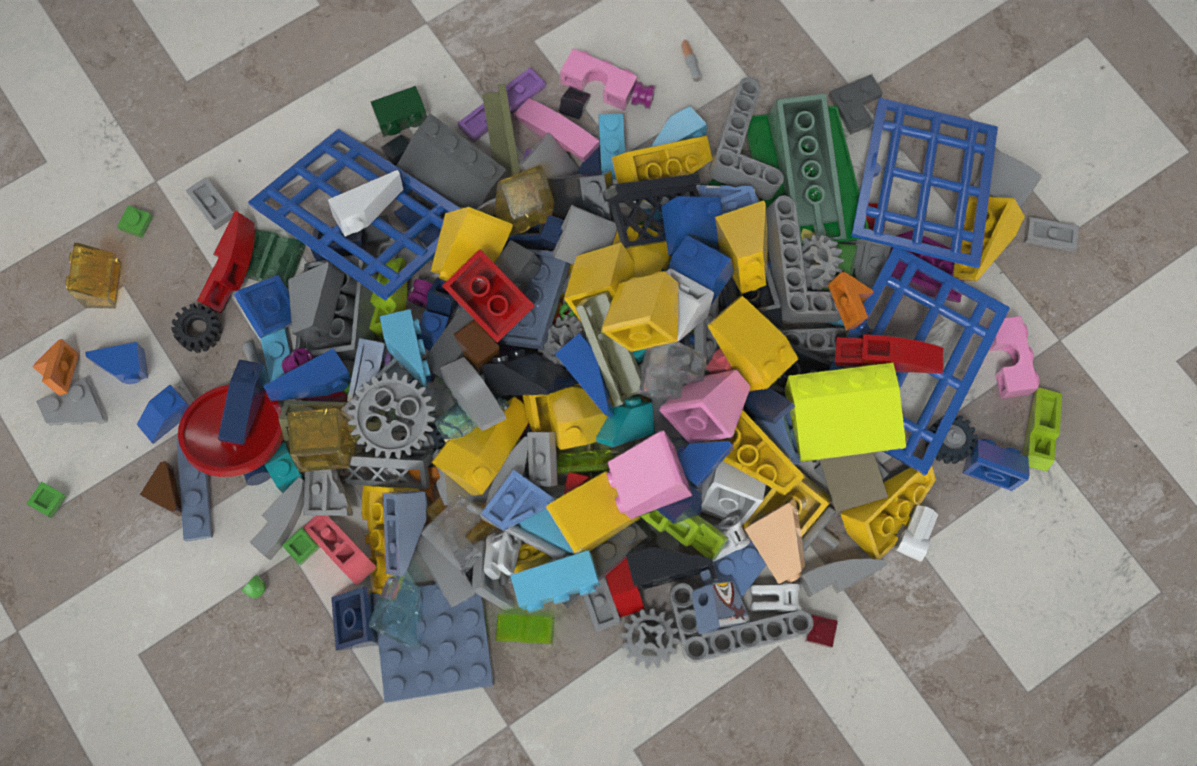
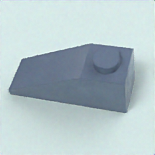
[383,490,427,576]

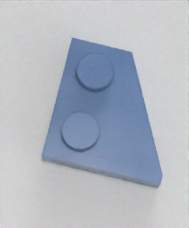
[698,185,758,214]
[481,470,555,531]
[714,541,767,598]

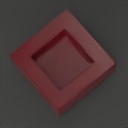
[805,614,838,648]

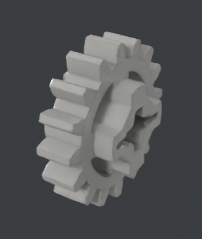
[801,235,844,291]
[538,315,587,368]
[621,609,680,669]

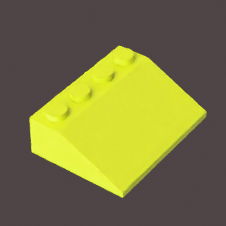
[784,363,906,462]

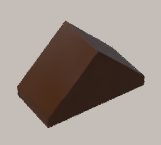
[453,320,499,376]
[140,461,182,517]

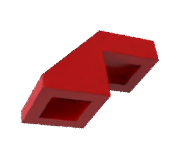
[606,558,645,618]

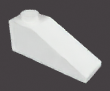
[328,170,403,236]

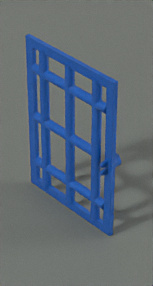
[851,98,998,268]
[248,129,461,301]
[828,247,1010,475]

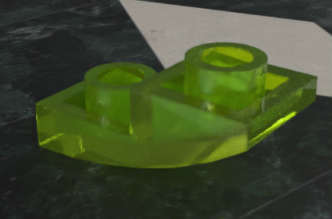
[495,614,554,645]

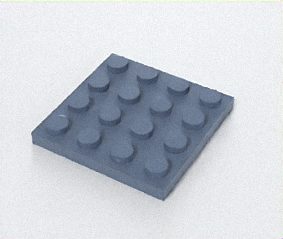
[458,247,570,350]
[373,579,494,703]

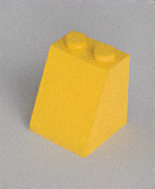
[715,200,768,294]
[431,207,513,281]
[564,243,634,323]
[602,271,679,352]
[546,472,640,553]

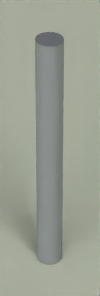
[468,502,567,560]

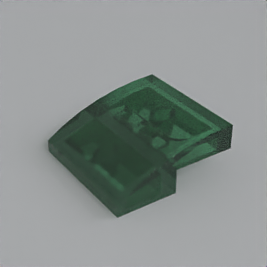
[245,230,306,288]

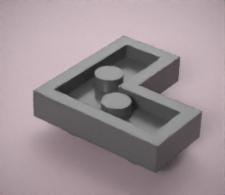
[829,74,883,135]

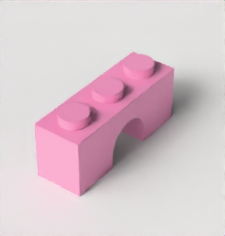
[560,48,637,111]
[986,316,1040,399]

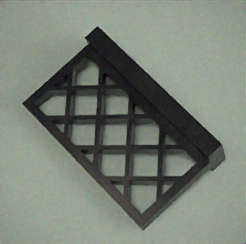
[602,173,701,249]

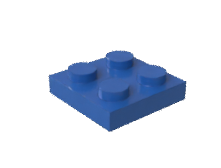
[234,275,292,338]

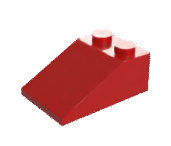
[442,249,535,343]

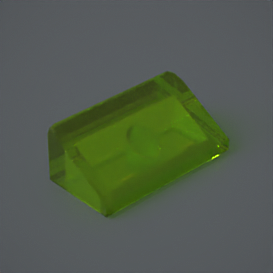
[557,450,612,474]

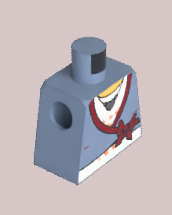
[692,568,750,634]

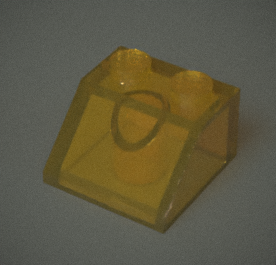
[494,165,554,237]

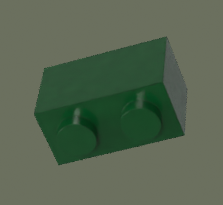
[370,86,427,137]

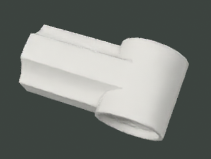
[895,505,938,562]

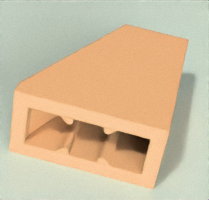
[745,498,805,584]

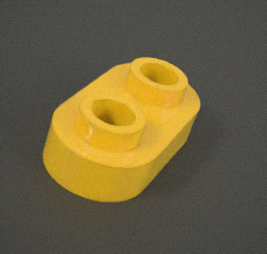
[511,543,551,575]

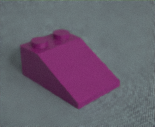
[889,230,965,303]

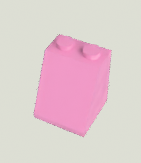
[659,370,751,444]
[607,431,692,519]

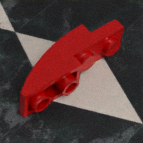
[197,211,255,313]
[835,334,944,374]

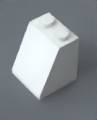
[701,461,765,525]

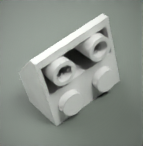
[666,268,714,341]

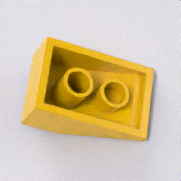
[707,296,798,391]
[742,471,832,537]

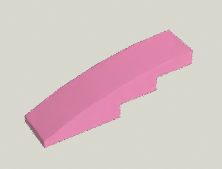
[513,98,600,162]

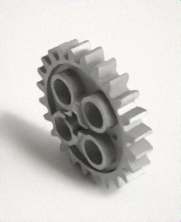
[347,372,435,459]

